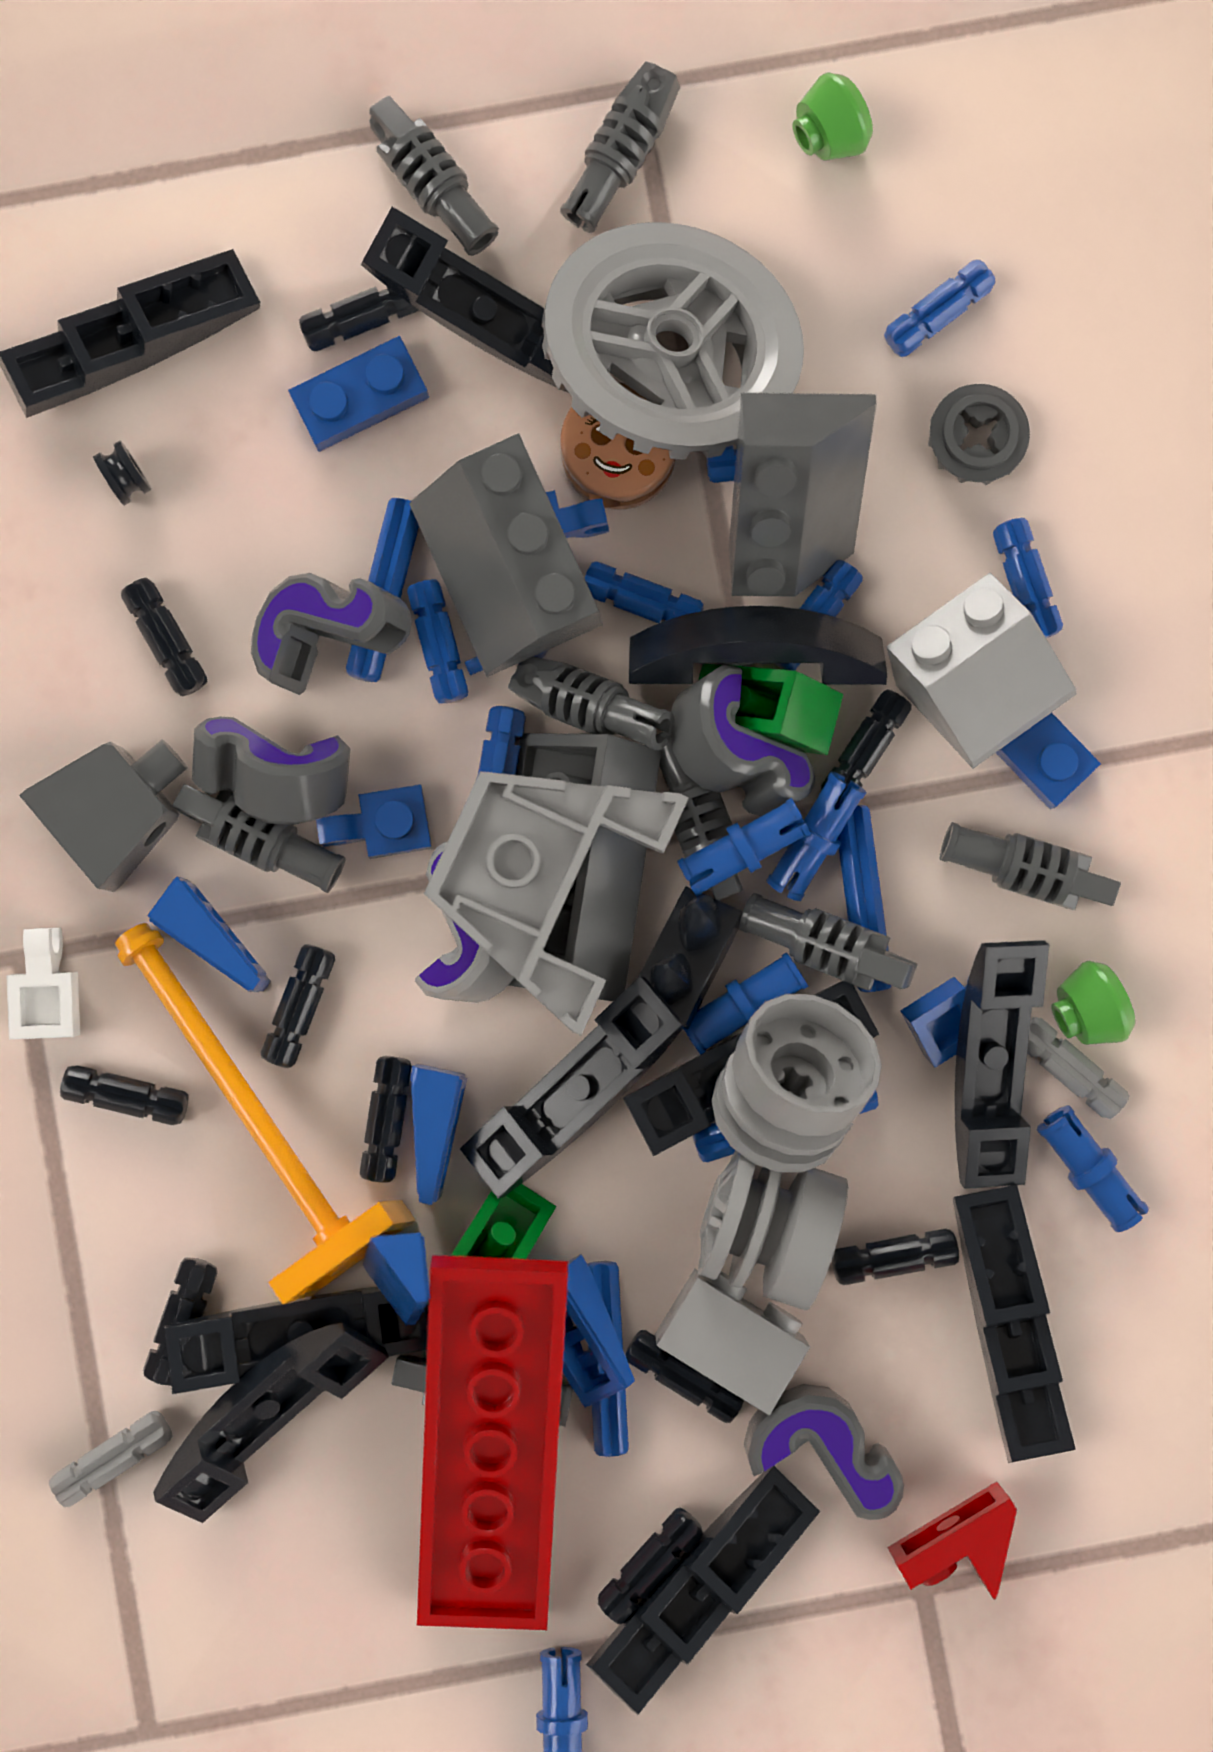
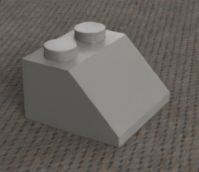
[886,573,1076,769]

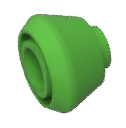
[792,72,873,161]
[1051,961,1136,1045]

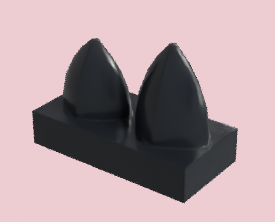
[638,886,743,1030]

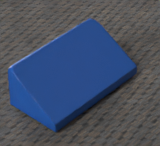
[363,1232,430,1325]

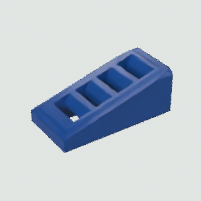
[147,876,271,992]
[411,1064,467,1205]
[562,1254,635,1408]

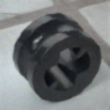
[93,440,151,506]

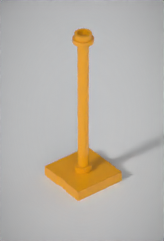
[115,923,416,1304]

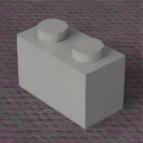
[655,1269,810,1416]

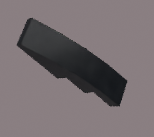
[0,249,261,418]
[953,1185,1076,1463]
[586,1466,820,1715]

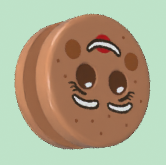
[560,383,676,510]

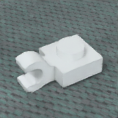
[7,928,80,1040]

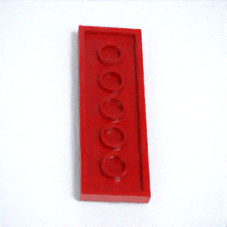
[417,1255,568,1631]

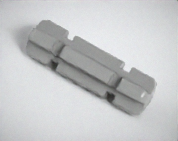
[1027,1017,1129,1119]
[49,1411,172,1507]

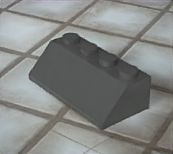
[508,733,662,1002]

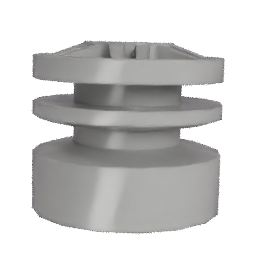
[712,994,882,1172]
[698,1150,848,1310]

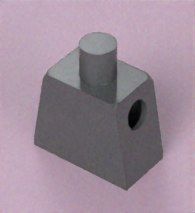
[19,739,188,892]

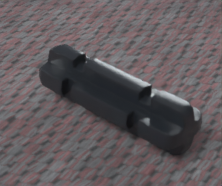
[299,286,418,351]
[121,577,207,696]
[821,689,912,802]
[261,944,335,1068]
[359,1056,412,1183]
[60,1065,189,1126]
[832,1228,959,1285]
[143,1257,218,1386]
[625,1330,744,1423]
[598,1507,703,1625]

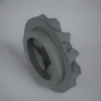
[928,384,1030,485]

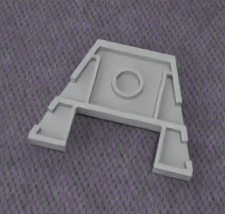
[424,771,689,1035]

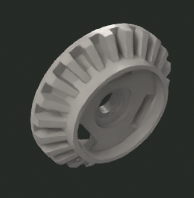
[542,222,804,460]

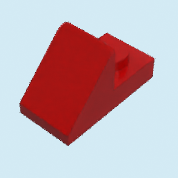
[887,1481,1017,1600]

